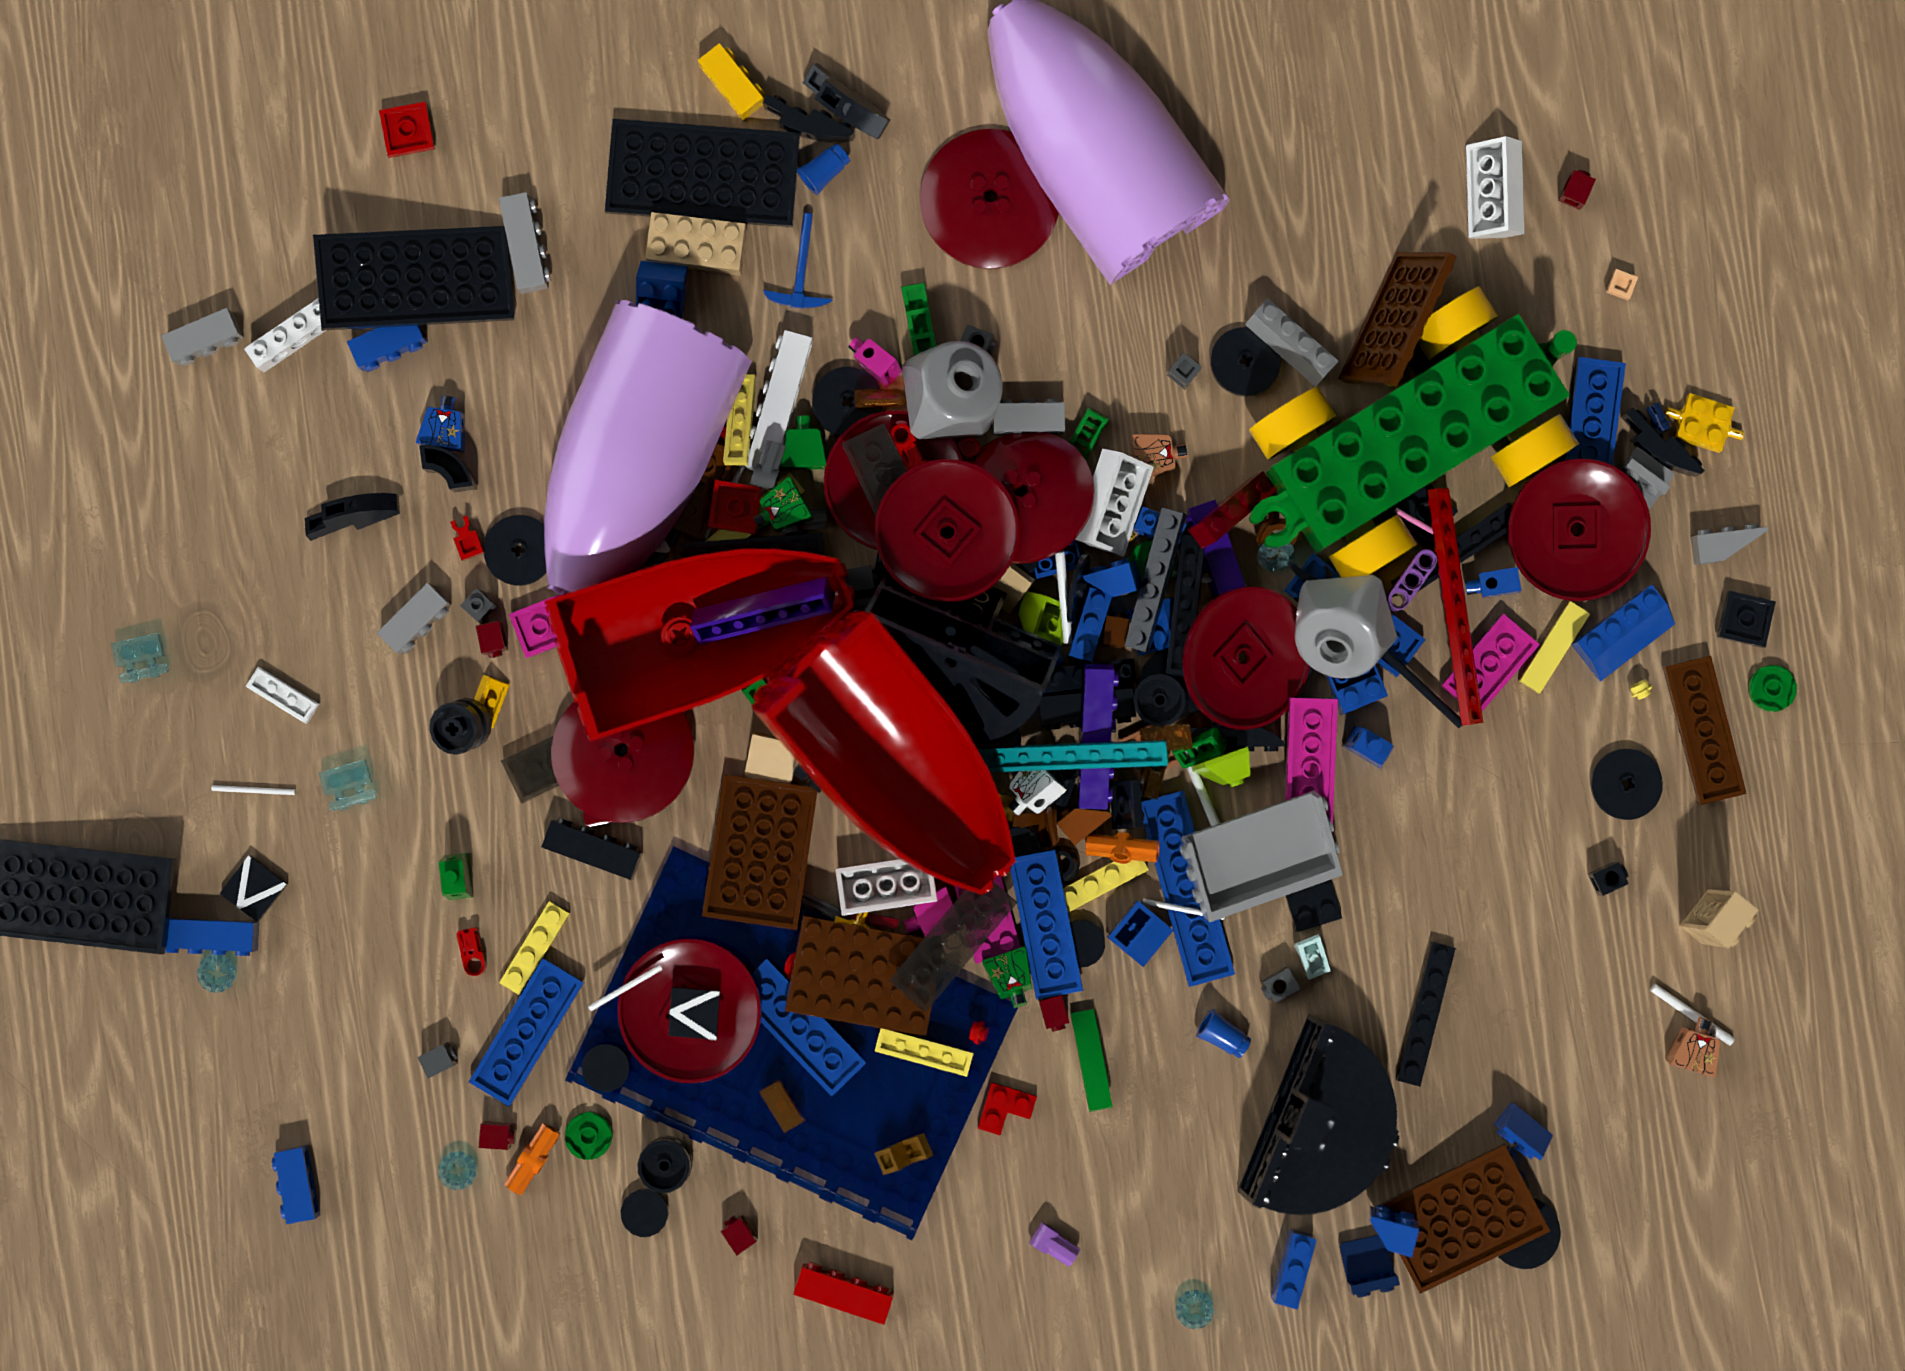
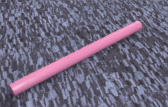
[1394,508,1434,535]

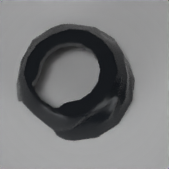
[1053,846,1080,884]

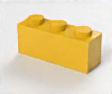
[697,43,765,121]

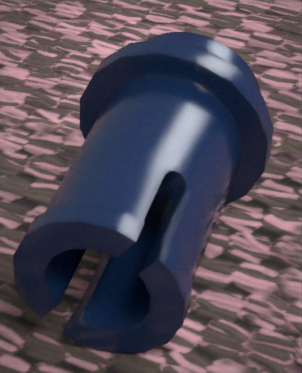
[1646,402,1672,433]

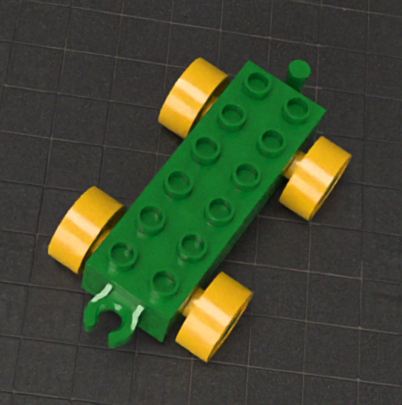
[1249,286,1579,578]

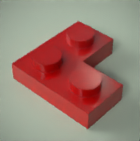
[978,1082,1037,1136]

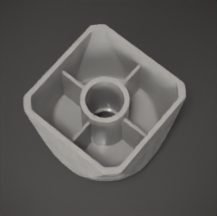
[902,341,1003,439]
[1295,575,1398,678]

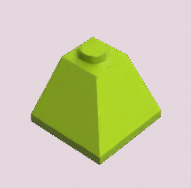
[1018,591,1065,653]
[1191,747,1250,788]

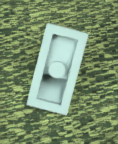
[1294,934,1330,980]

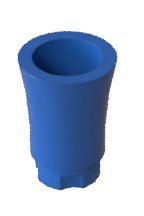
[797,144,850,195]
[1196,1009,1251,1058]

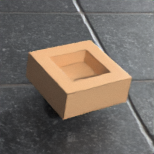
[1606,269,1638,301]

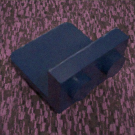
[1339,1235,1400,1297]

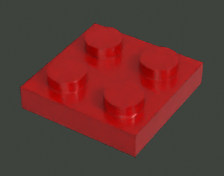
[379,102,435,158]
[708,480,762,535]

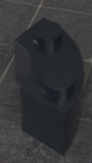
[419,445,477,493]

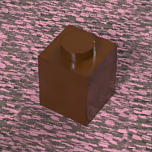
[1101,612,1130,649]

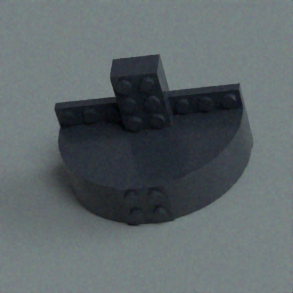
[865,572,1063,743]
[1238,1015,1399,1215]

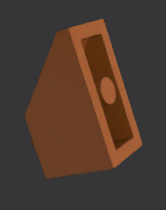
[1057,808,1112,846]

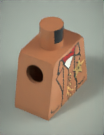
[1131,434,1187,478]
[1666,1017,1720,1078]

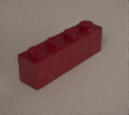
[1188,471,1276,549]

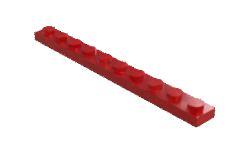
[1427,488,1484,726]

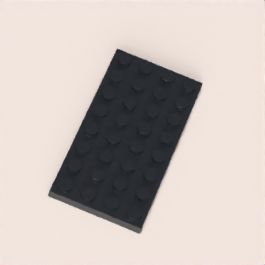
[605,119,800,228]
[313,226,514,331]
[0,839,176,955]

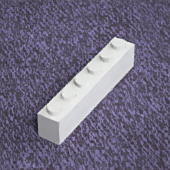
[746,330,813,471]

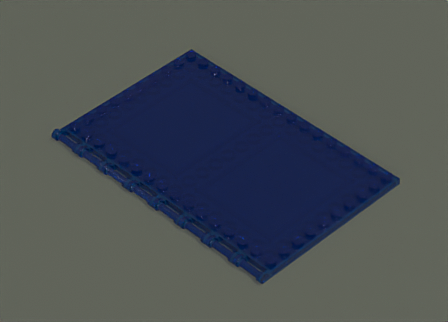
[565,846,1018,1241]

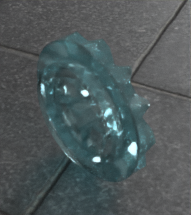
[1257,543,1295,573]
[197,955,236,993]
[438,1151,477,1190]
[1175,1290,1214,1329]

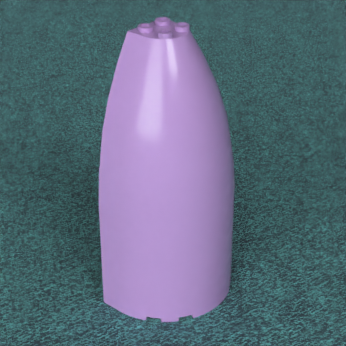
[988,0,1230,285]
[544,300,752,595]

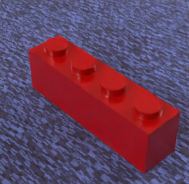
[793,1262,894,1325]

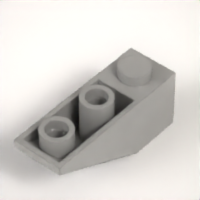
[1690,524,1768,565]

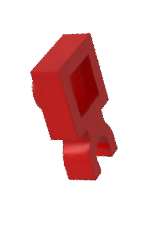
[450,516,484,561]

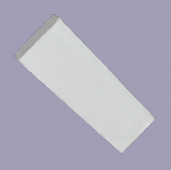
[245,666,320,724]

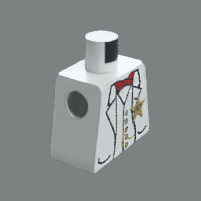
[1008,770,1067,816]

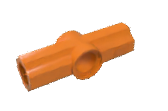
[1085,832,1160,864]
[504,1123,561,1195]

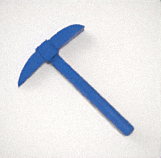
[763,212,833,309]

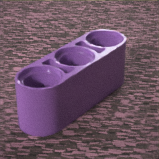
[1386,550,1437,611]

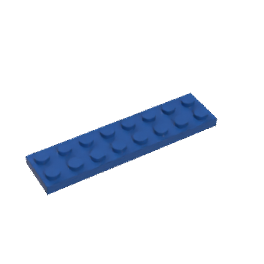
[1141,790,1235,987]

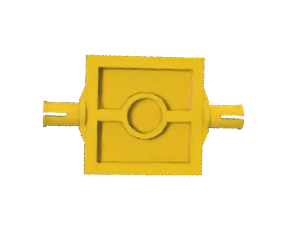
[1665,393,1745,453]

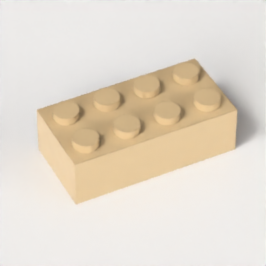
[645,212,747,276]
[1680,889,1759,949]

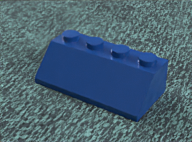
[1571,585,1675,681]

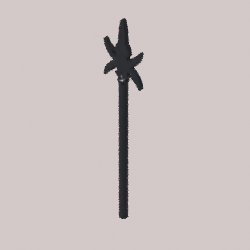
[1288,561,1462,728]

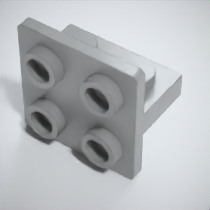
[1620,447,1675,510]

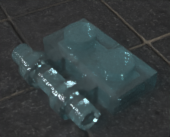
[111,633,169,683]
[318,759,377,812]

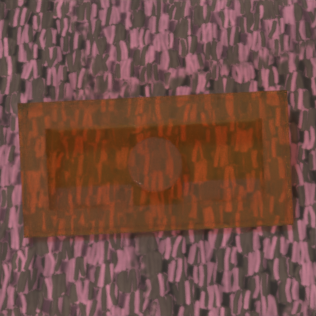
[854,388,907,408]
[759,1079,805,1133]

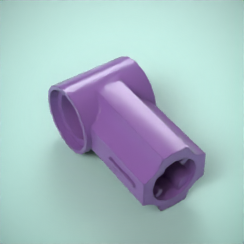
[1029,1222,1080,1267]

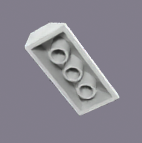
[1466,136,1524,239]
[1075,449,1154,557]
[836,859,937,916]

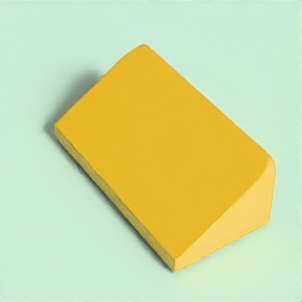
[474,675,510,728]

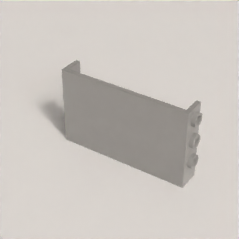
[1180,791,1343,922]

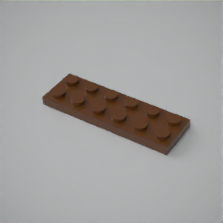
[1663,656,1747,805]

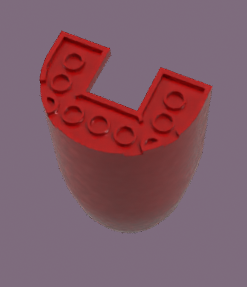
[544,549,856,741]
[752,611,1016,895]

